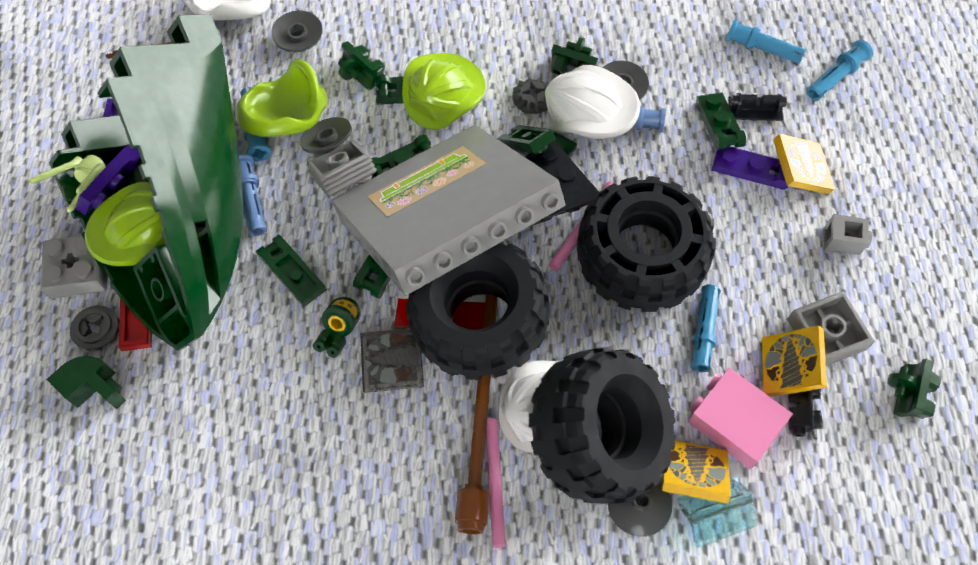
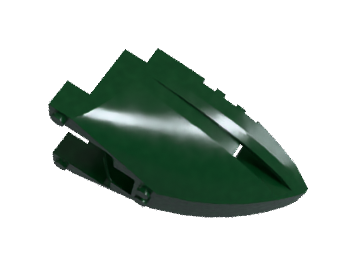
[49,14,243,351]

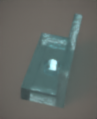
[677,478,757,548]

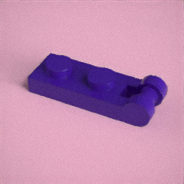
[75,146,140,216]
[711,146,789,190]

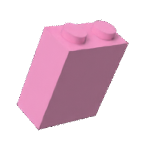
[688,368,793,469]

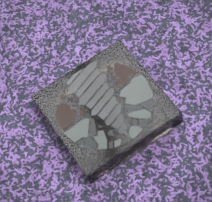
[360,328,425,393]

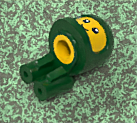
[313,297,361,358]

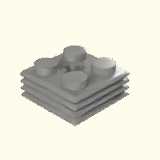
[306,139,377,197]
[41,235,107,299]
[787,292,875,366]

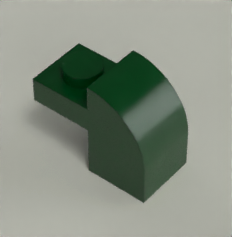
[46,356,126,409]

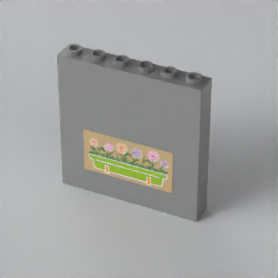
[331,125,566,296]

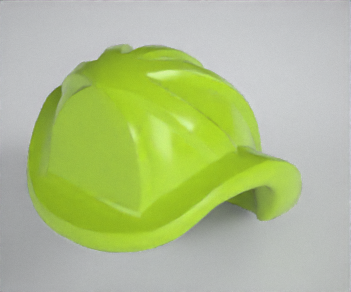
[402,53,486,130]
[235,59,328,137]
[85,182,165,266]

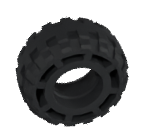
[577,176,716,312]
[406,241,550,380]
[529,347,676,504]

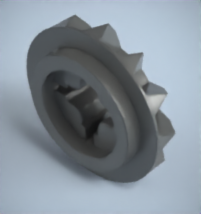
[512,77,549,114]
[70,305,119,351]

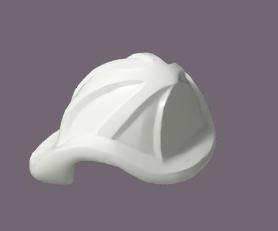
[183,0,271,20]
[545,65,640,139]
[499,360,600,453]

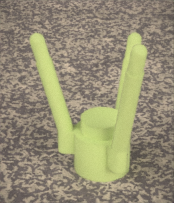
[29,155,106,213]

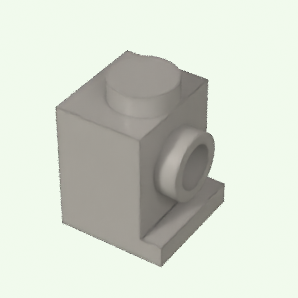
[824,214,872,255]

